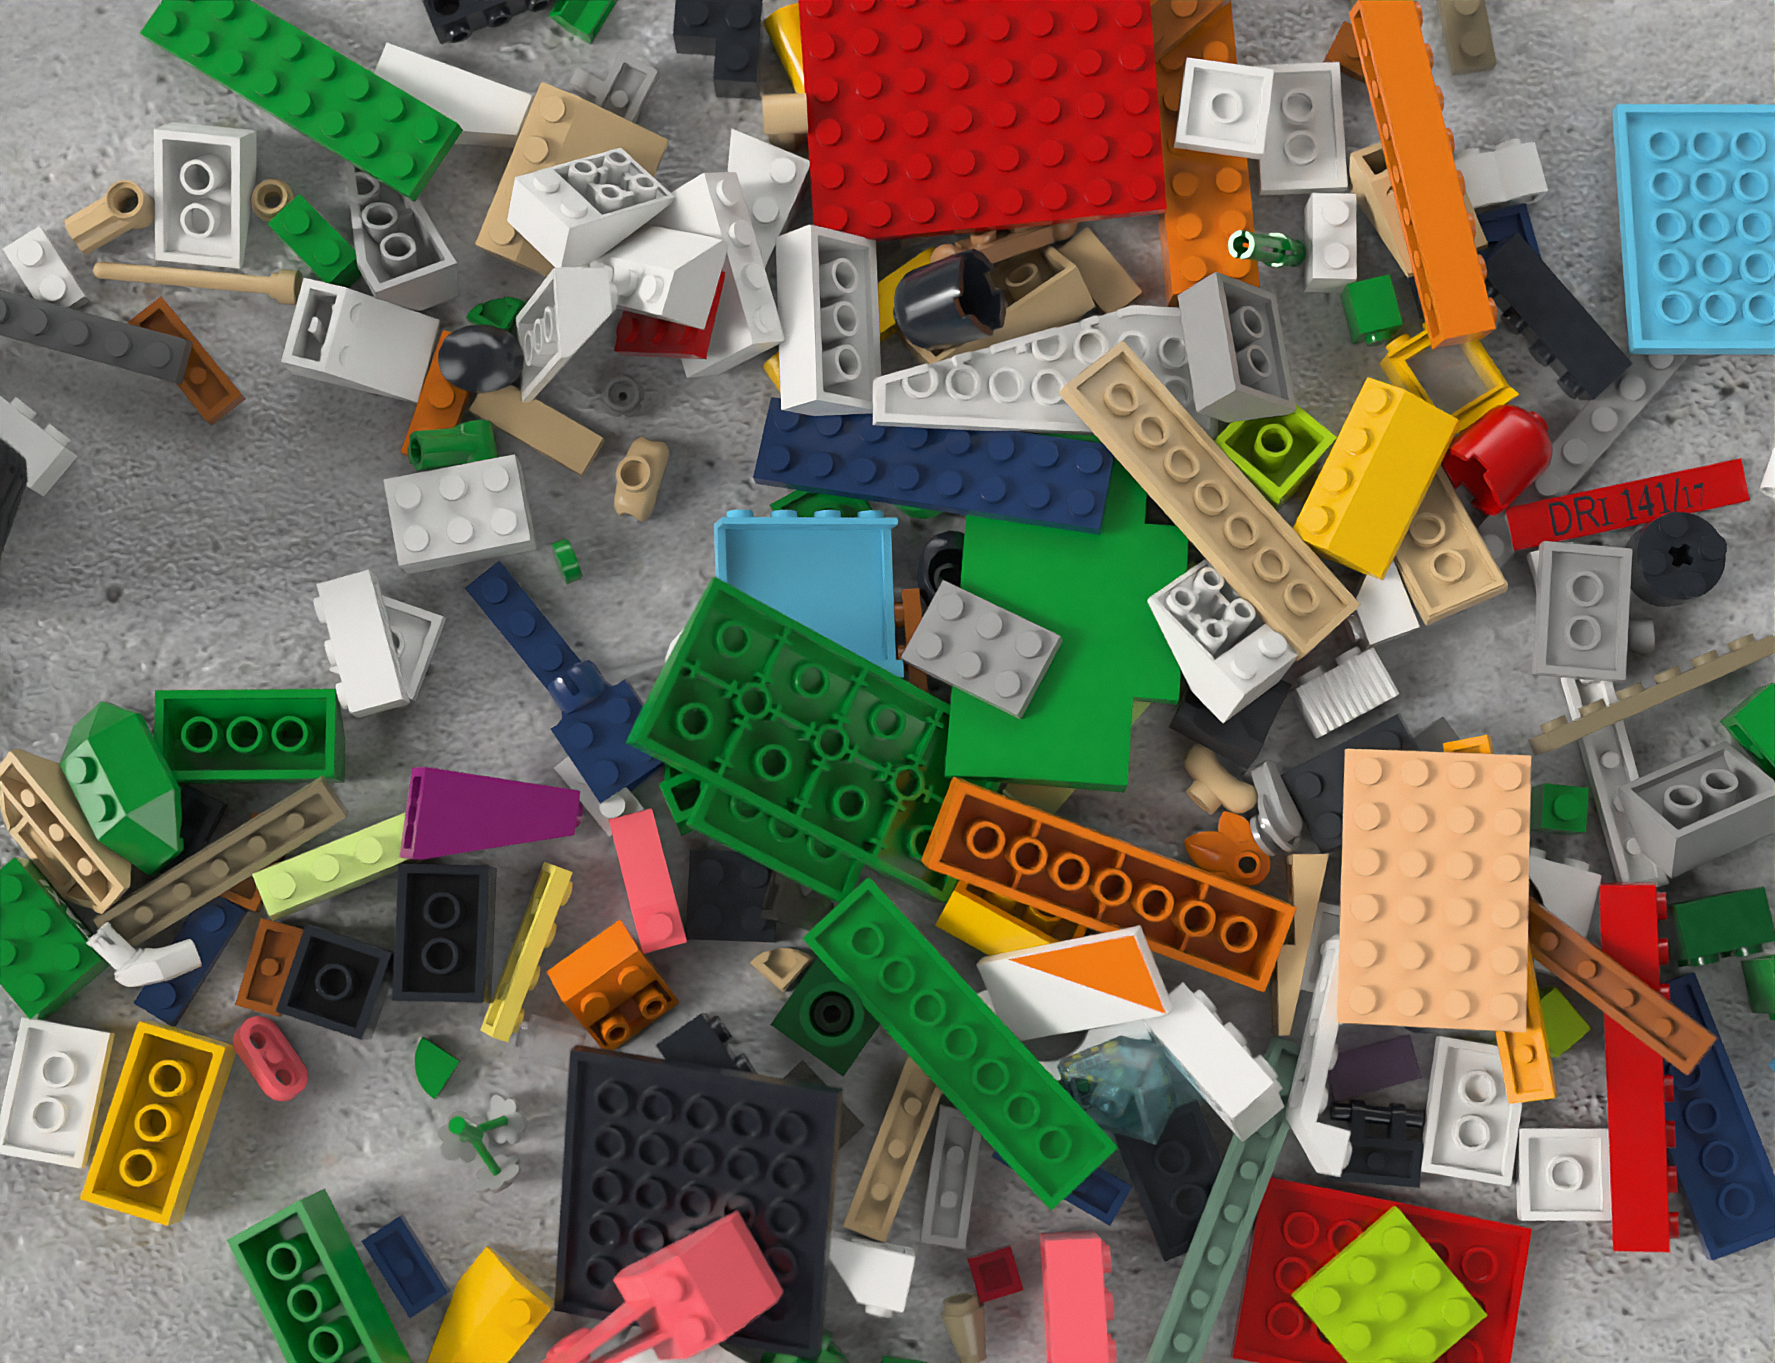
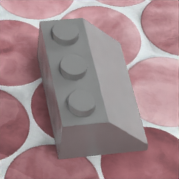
[1178,272,1296,422]
[1617,741,1775,879]

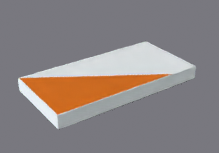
[976,926,1173,1041]

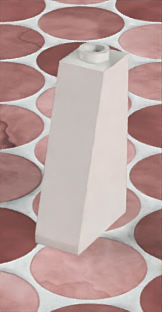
[374,43,534,148]

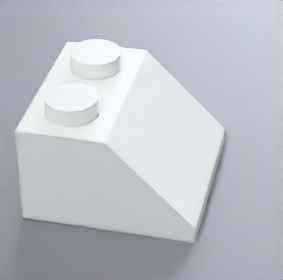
[830,1230,915,1318]

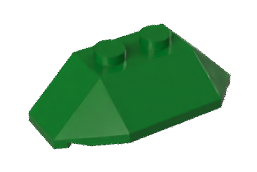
[59,701,184,875]

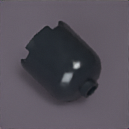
[893,248,1006,351]

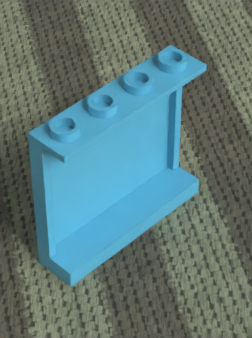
[714,510,904,678]

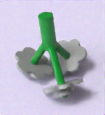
[438,1094,528,1194]

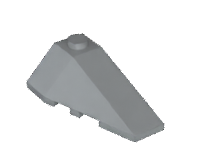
[345,161,460,311]

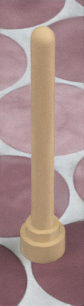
[93,261,303,305]

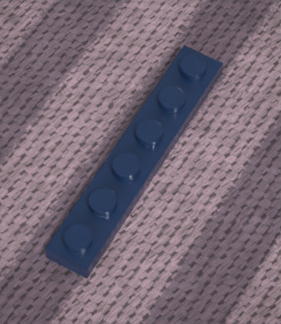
[465,561,665,793]

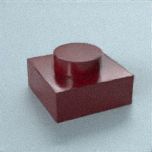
[967,1244,1024,1304]

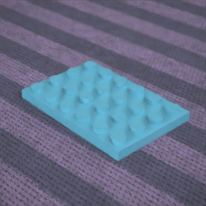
[1612,104,1775,355]

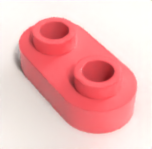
[233,1016,308,1102]

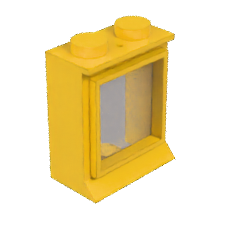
[1379,322,1520,435]

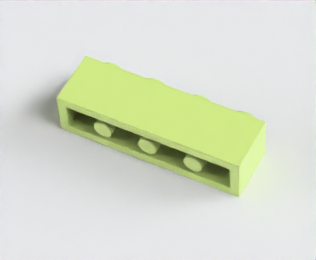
[252,812,425,921]

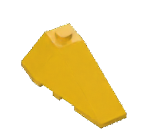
[426,1245,554,1363]

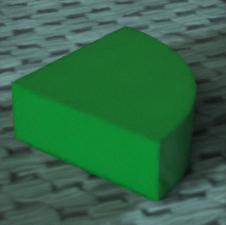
[466,297,526,333]
[415,1037,462,1100]

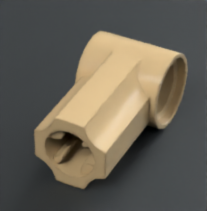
[762,93,808,153]
[64,180,155,255]

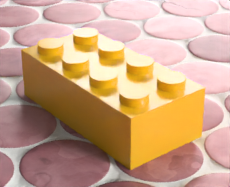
[80,1021,236,1226]

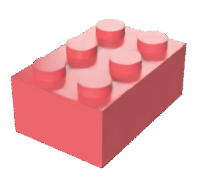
[1039,1230,1117,1363]

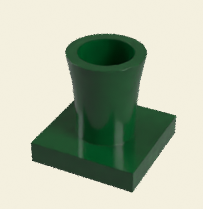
[770,957,880,1077]

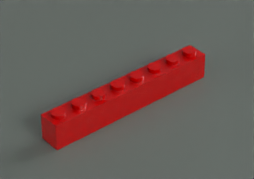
[1599,882,1679,1253]

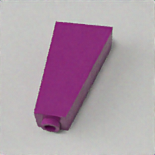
[399,767,583,859]

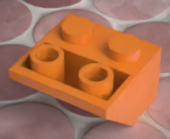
[546,919,680,1050]

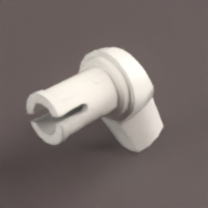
[86,922,202,987]

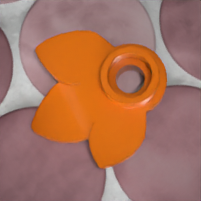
[1184,811,1271,886]

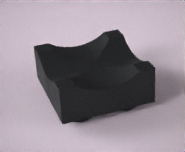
[1169,679,1292,769]

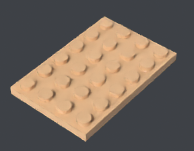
[1337,749,1531,1033]

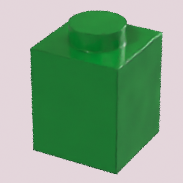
[1340,274,1403,347]
[1530,783,1589,836]

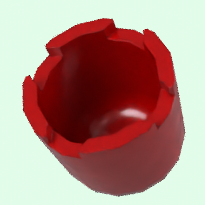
[1441,404,1553,516]

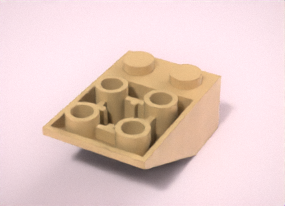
[1348,142,1488,278]

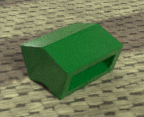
[548,0,618,45]

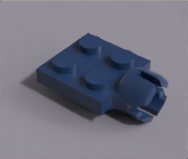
[548,660,662,804]

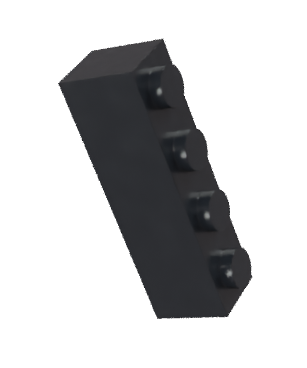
[1483,233,1633,400]

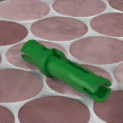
[1228,230,1306,268]

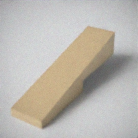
[1271,854,1329,1036]

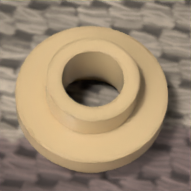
[251,179,295,222]

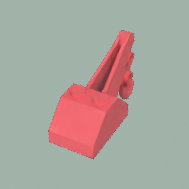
[541,1211,784,1363]

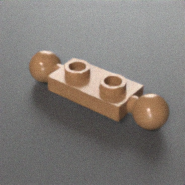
[930,222,1078,263]

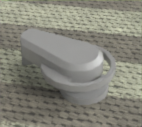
[1240,759,1302,857]

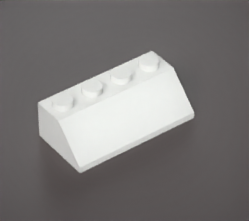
[578,224,730,330]
[775,224,881,416]
[516,267,617,402]

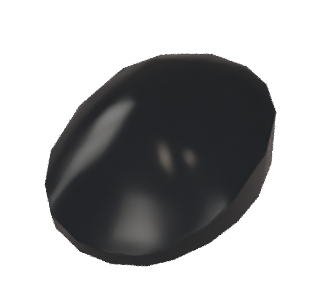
[438,325,524,394]
[917,530,965,607]

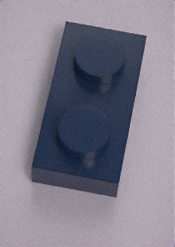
[361,1215,451,1319]

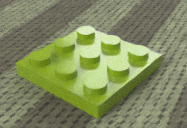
[1291,1206,1487,1363]

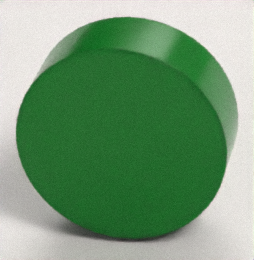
[551,538,582,585]

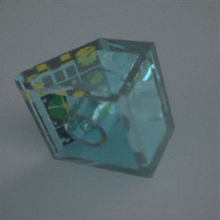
[1057,1035,1178,1144]

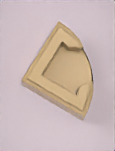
[750,948,813,993]

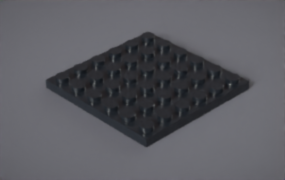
[554,1044,843,1361]

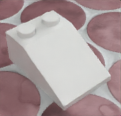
[154,122,257,269]

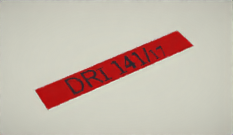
[1505,458,1750,551]

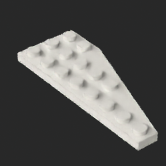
[873,305,1218,441]

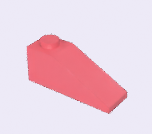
[609,808,687,954]

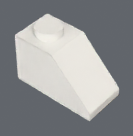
[1344,560,1420,650]

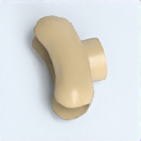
[614,437,670,522]
[1184,743,1258,815]

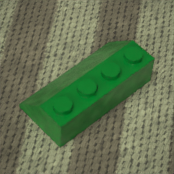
[154,689,346,784]

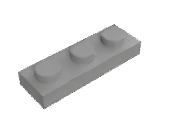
[920,1105,981,1249]

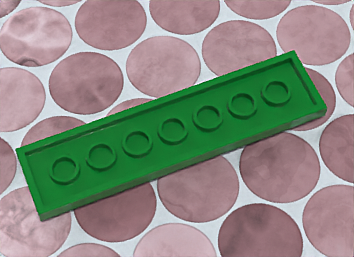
[140,0,463,202]
[802,877,1118,1211]

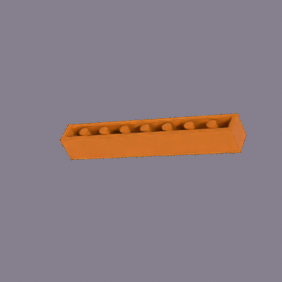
[1349,0,1498,350]

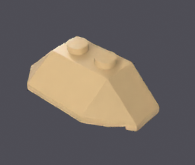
[0,748,131,914]

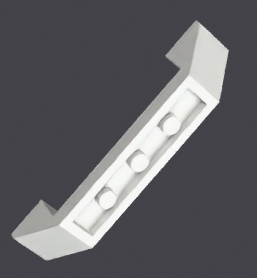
[1285,933,1352,1177]

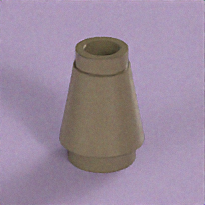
[940,1292,987,1363]

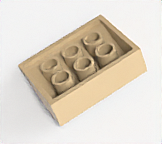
[475,81,669,278]

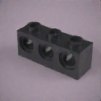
[422,0,554,44]

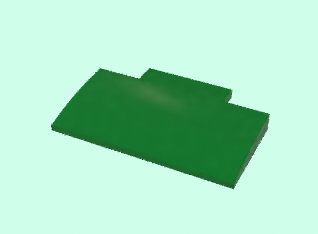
[945,433,1189,793]
[626,577,1000,904]

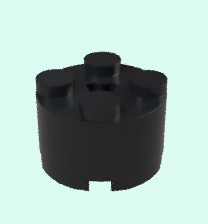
[1625,511,1727,607]

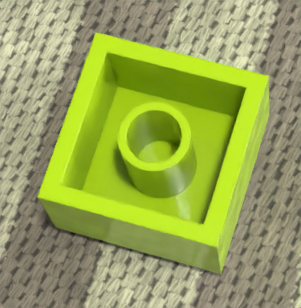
[1214,404,1337,512]

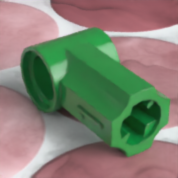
[407,420,499,471]

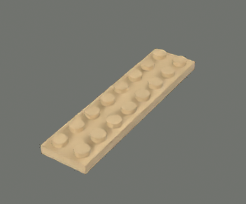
[1058,340,1361,661]

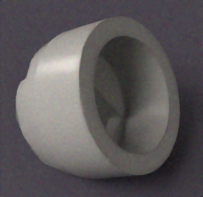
[1627,618,1655,654]

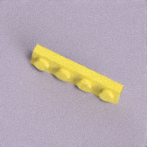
[480,862,573,1043]

